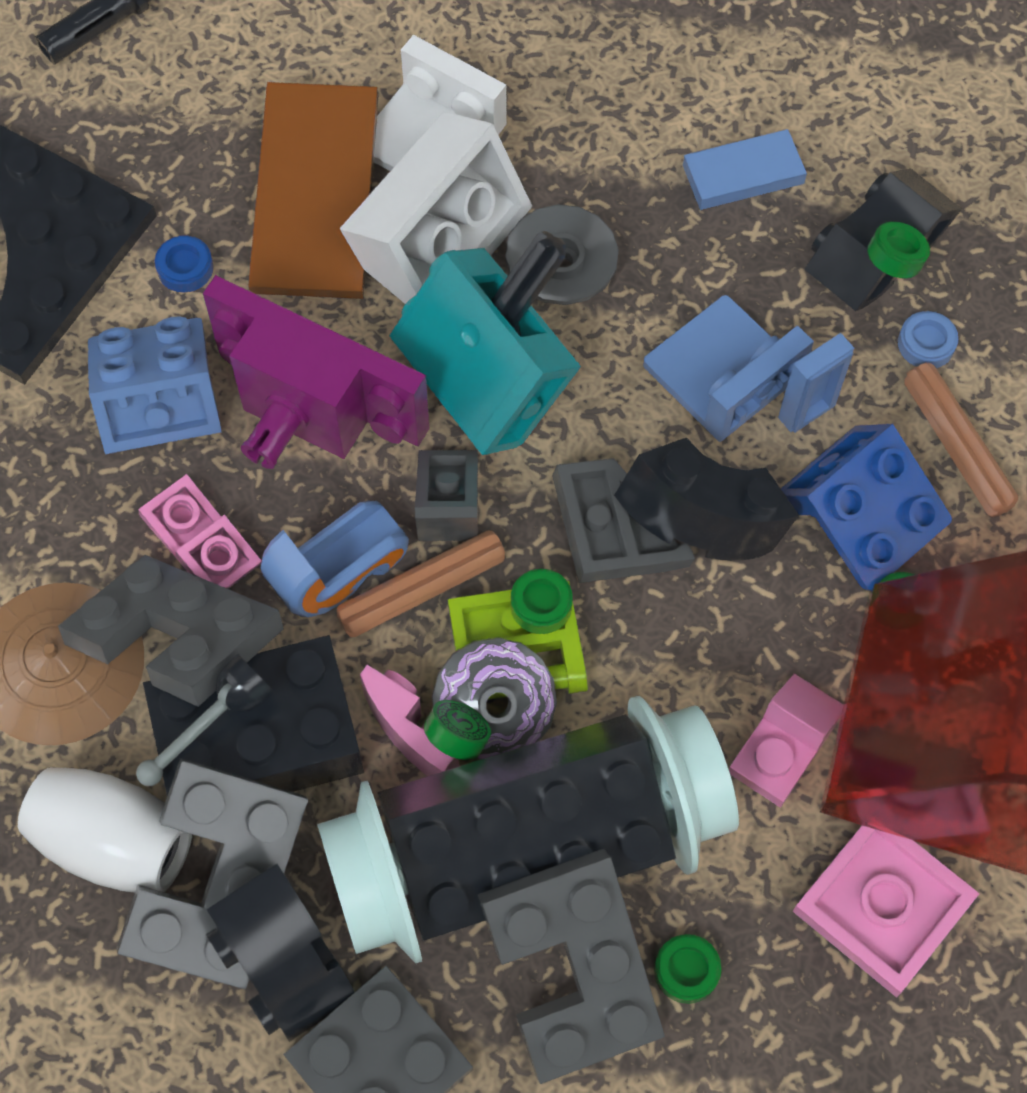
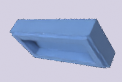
[683,129,807,210]
[778,333,854,433]

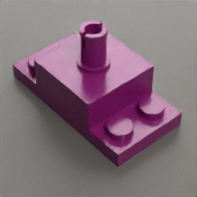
[203,275,430,469]

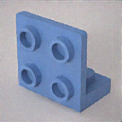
[643,295,814,442]
[88,317,222,454]

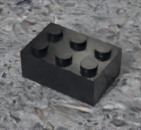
[143,635,364,796]

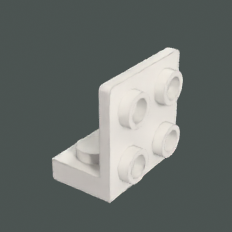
[374,35,506,171]

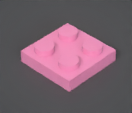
[793,810,980,998]

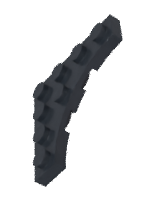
[0,125,157,385]

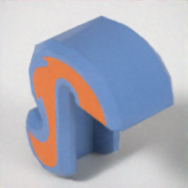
[260,501,409,617]

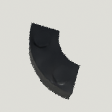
[805,168,962,311]
[614,437,799,561]
[205,864,355,1042]

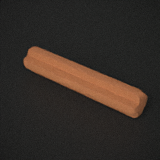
[904,362,1018,517]
[337,530,505,637]

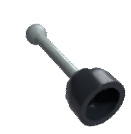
[136,654,274,786]

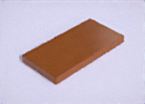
[248,82,379,299]

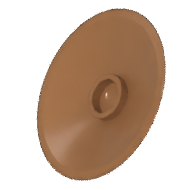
[0,583,144,746]

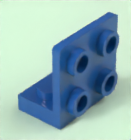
[781,424,952,591]

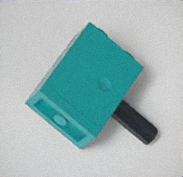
[389,231,581,455]

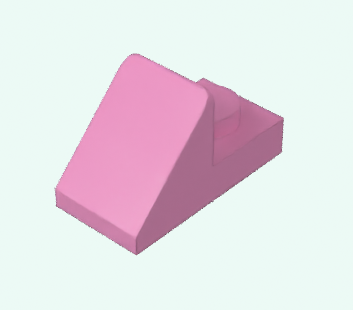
[729,674,847,808]

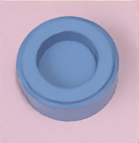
[898,311,958,368]

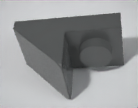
[415,450,478,541]

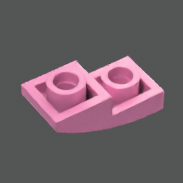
[138,474,262,589]
[360,665,459,776]

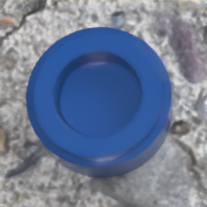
[155,236,213,292]

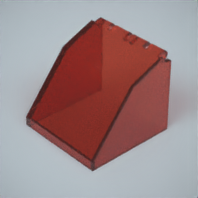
[820,550,1027,875]

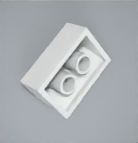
[340,111,532,304]

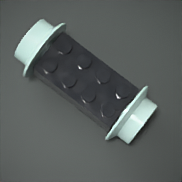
[317,696,739,963]

